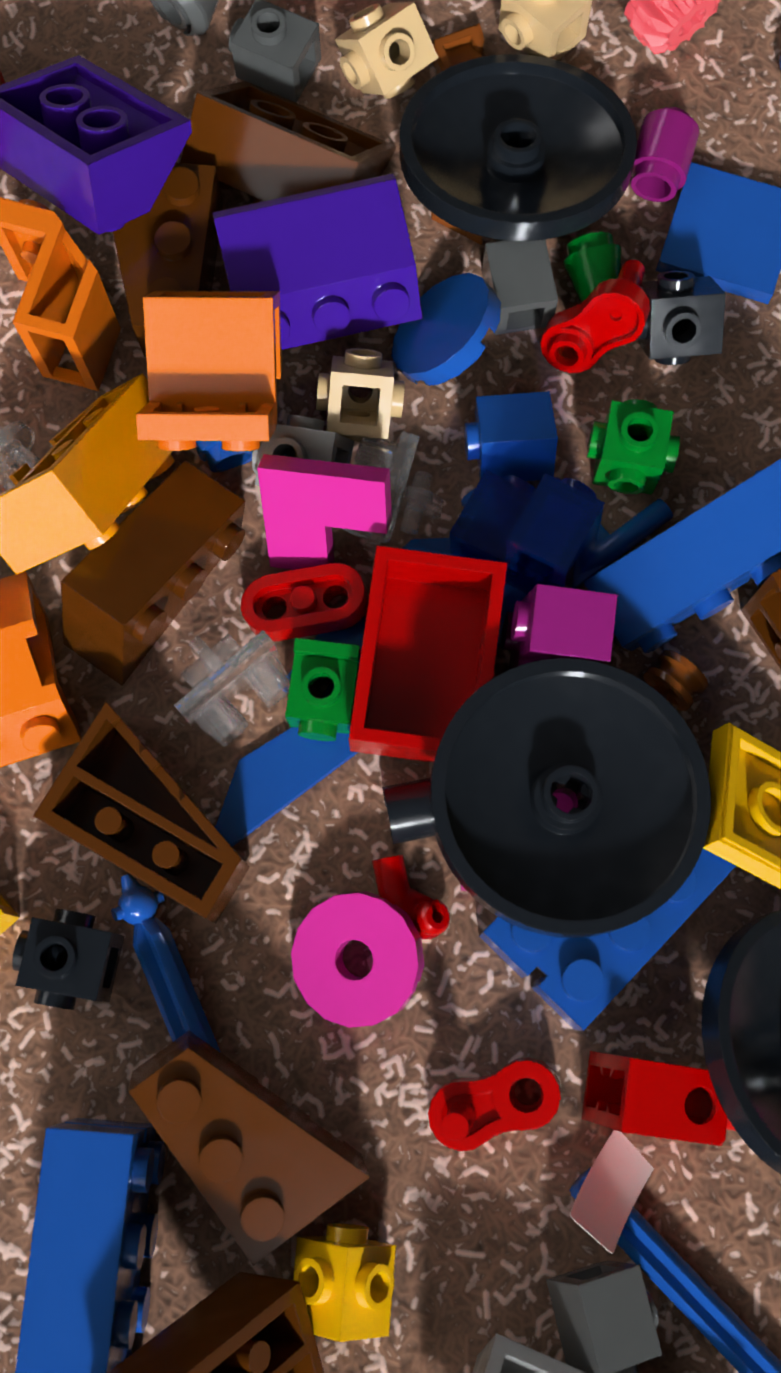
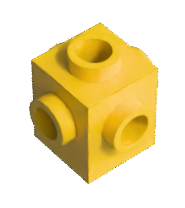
[293,1223,396,1342]

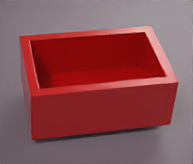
[349,545,507,763]

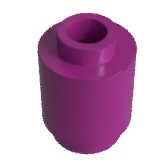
[631,107,700,202]

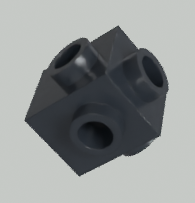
[636,270,726,365]
[12,908,125,1010]

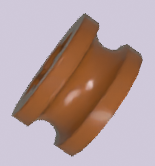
[643,650,709,711]

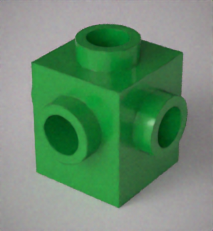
[586,399,680,495]

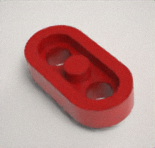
[241,563,369,641]

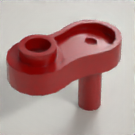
[540,259,650,373]
[428,1057,561,1151]

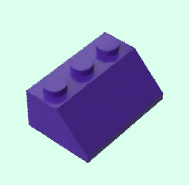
[0,55,192,235]
[212,173,422,350]

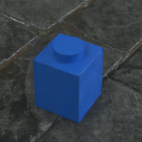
[464,391,558,484]

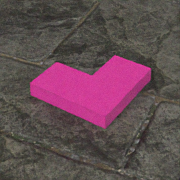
[257,454,392,570]

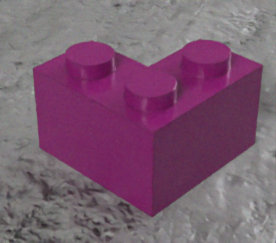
[501,584,618,670]

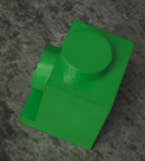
[285,638,361,741]

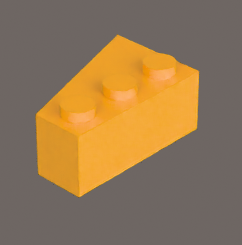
[0,373,175,575]

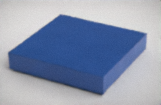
[656,162,781,304]

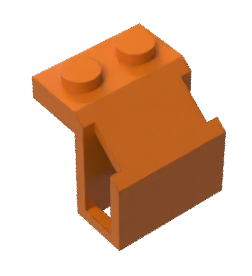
[0,197,121,391]
[136,290,282,451]
[0,571,82,768]

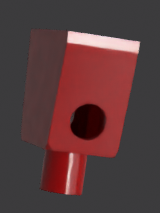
[582,1051,736,1146]

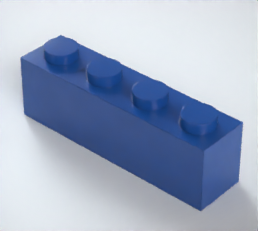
[584,459,781,654]

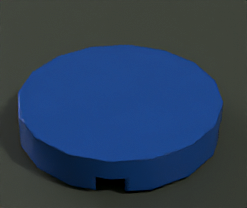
[391,273,501,386]

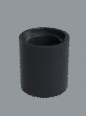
[382,777,435,844]

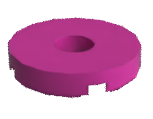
[291,891,425,1028]

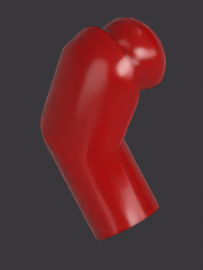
[372,855,450,939]

